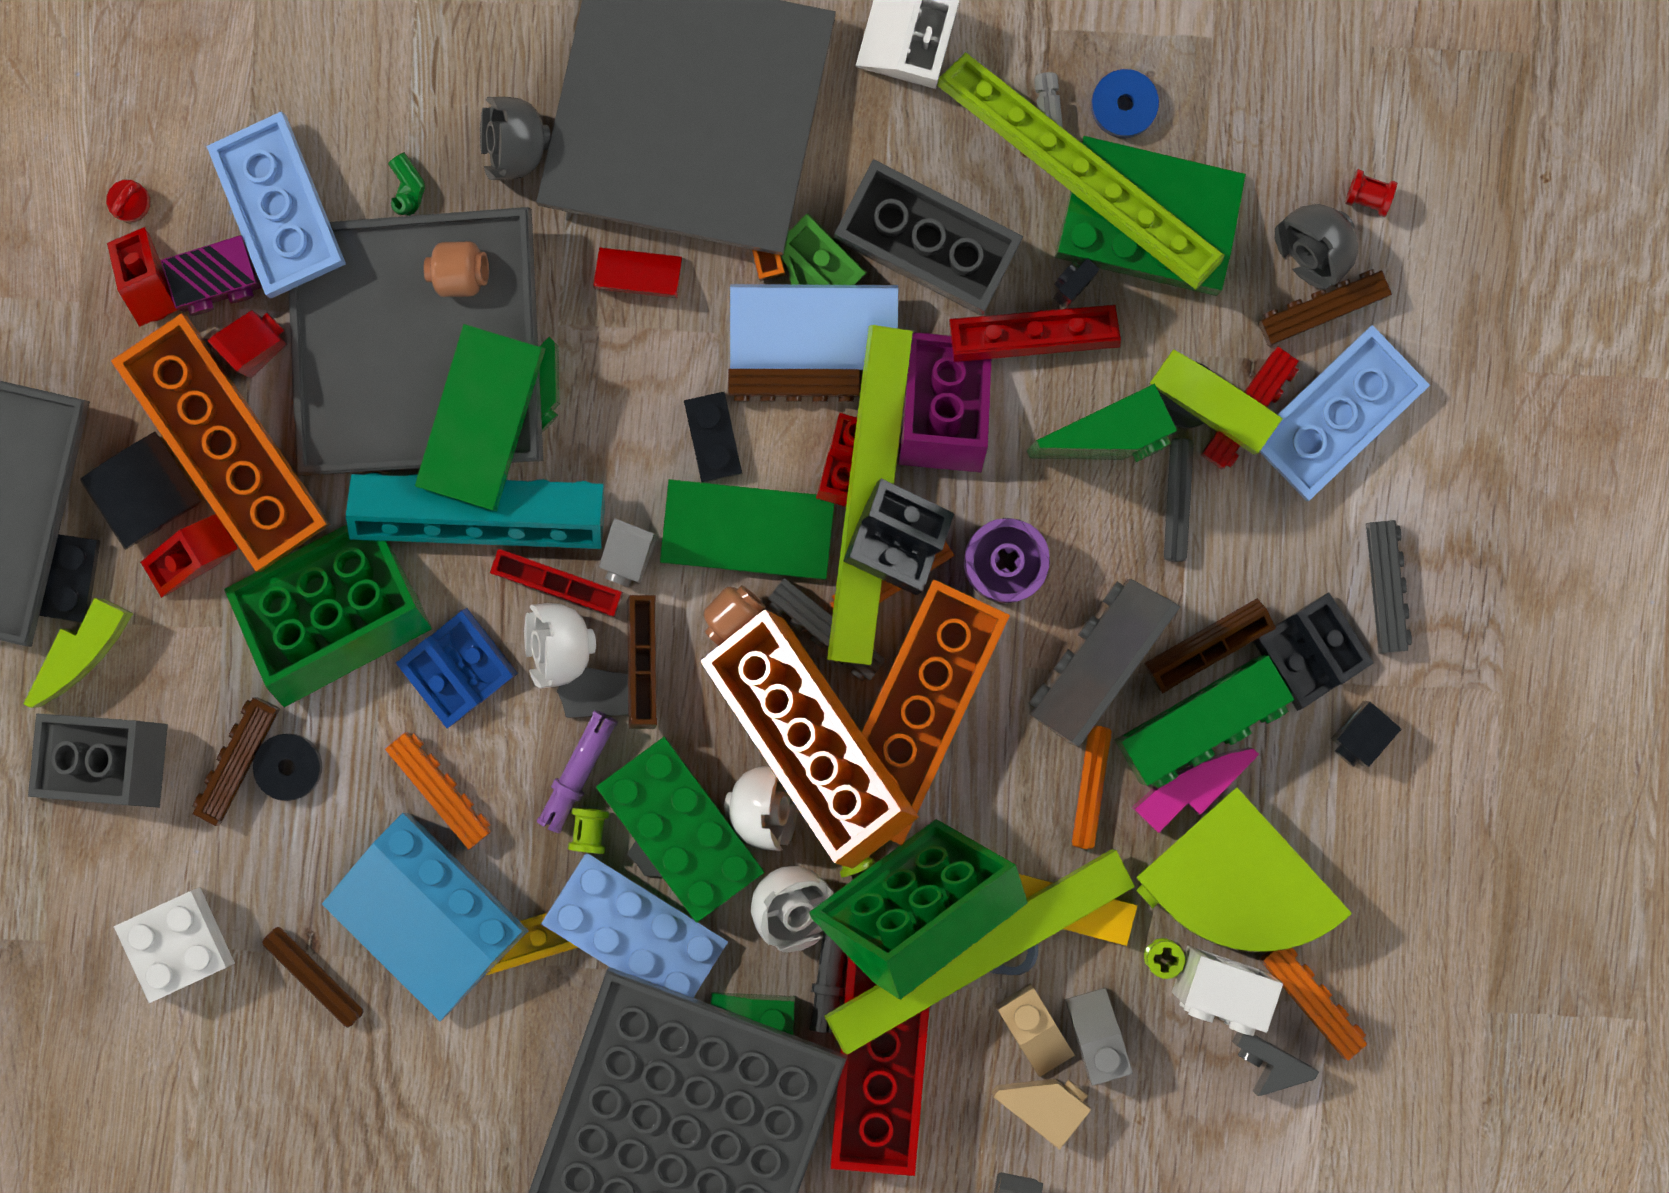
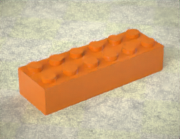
[111,313,331,572]
[861,579,1010,845]
[701,610,919,869]

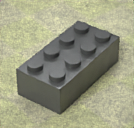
[834,159,1023,316]

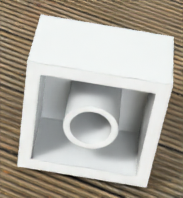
[114,888,235,1003]

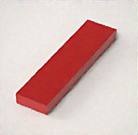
[949,304,1121,362]

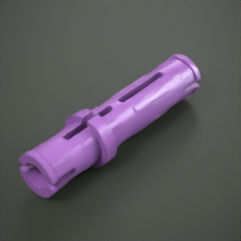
[537,710,618,833]

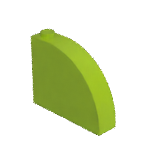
[1136,787,1352,952]

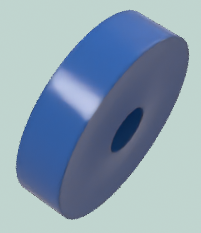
[1091,69,1159,138]

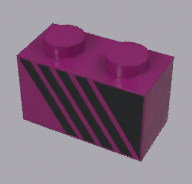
[161,235,262,316]

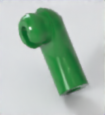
[388,152,425,216]

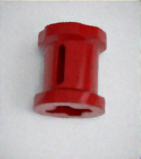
[1345,169,1398,217]

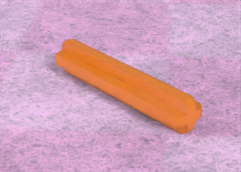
[1072,725,1112,849]

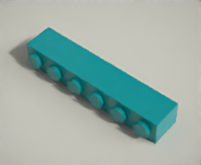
[346,473,605,549]

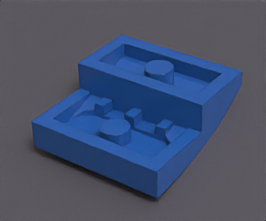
[396,608,518,729]

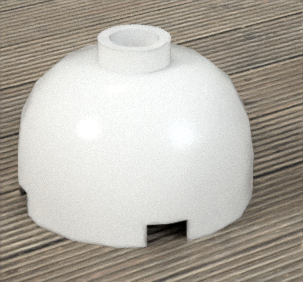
[524,603,596,688]
[724,766,798,851]
[751,866,834,953]

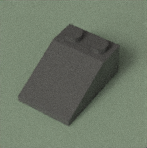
[28,713,168,808]

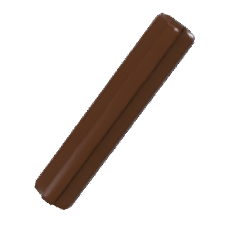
[262,927,364,1028]

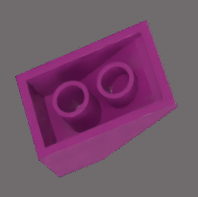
[898,332,992,473]

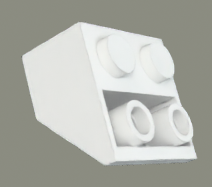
[855,0,959,89]

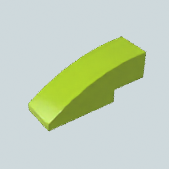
[1149,349,1283,455]
[23,598,133,708]

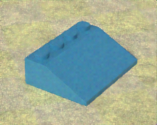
[322,813,529,1021]

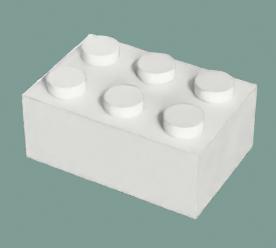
[1172,945,1283,1036]

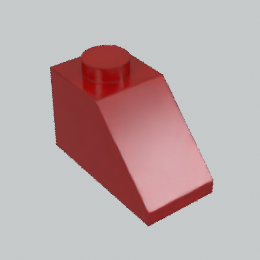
[107,227,178,327]
[208,310,287,378]
[140,514,238,598]

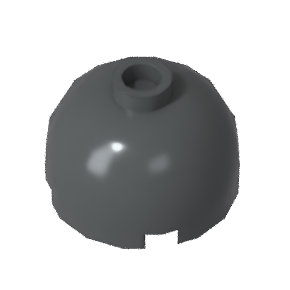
[480,96,551,180]
[1274,204,1359,289]

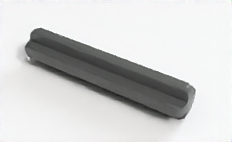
[1164,438,1194,562]

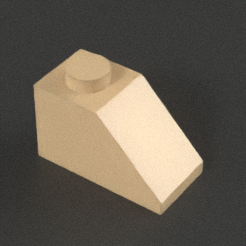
[996,983,1075,1077]
[992,1078,1091,1150]

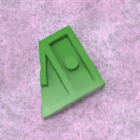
[781,213,868,285]

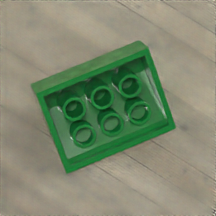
[1055,136,1246,296]
[1026,383,1177,462]
[224,524,432,708]
[809,819,1028,1000]

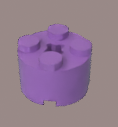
[964,518,1050,603]

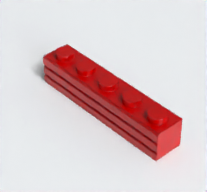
[1201,346,1299,470]
[490,549,624,617]

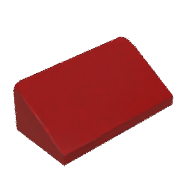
[593,247,682,298]

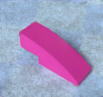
[1131,747,1259,833]

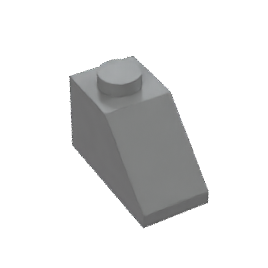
[599,518,658,587]
[1065,988,1133,1086]

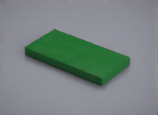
[415,324,546,511]
[660,479,834,580]

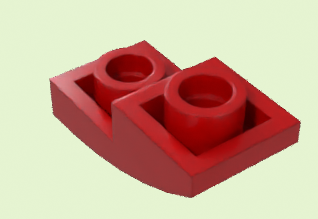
[816,412,857,507]

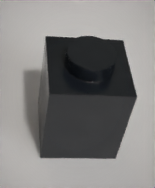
[1331,701,1402,767]

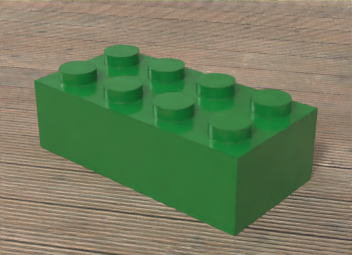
[1115,656,1294,788]
[596,736,765,923]

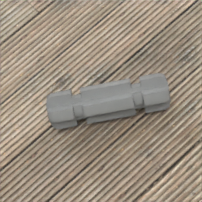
[1034,72,1063,128]

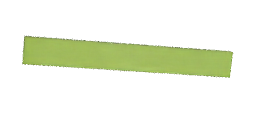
[937,52,1225,290]
[827,325,913,665]
[824,849,1135,1055]

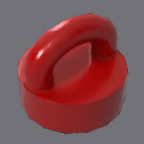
[106,180,150,223]

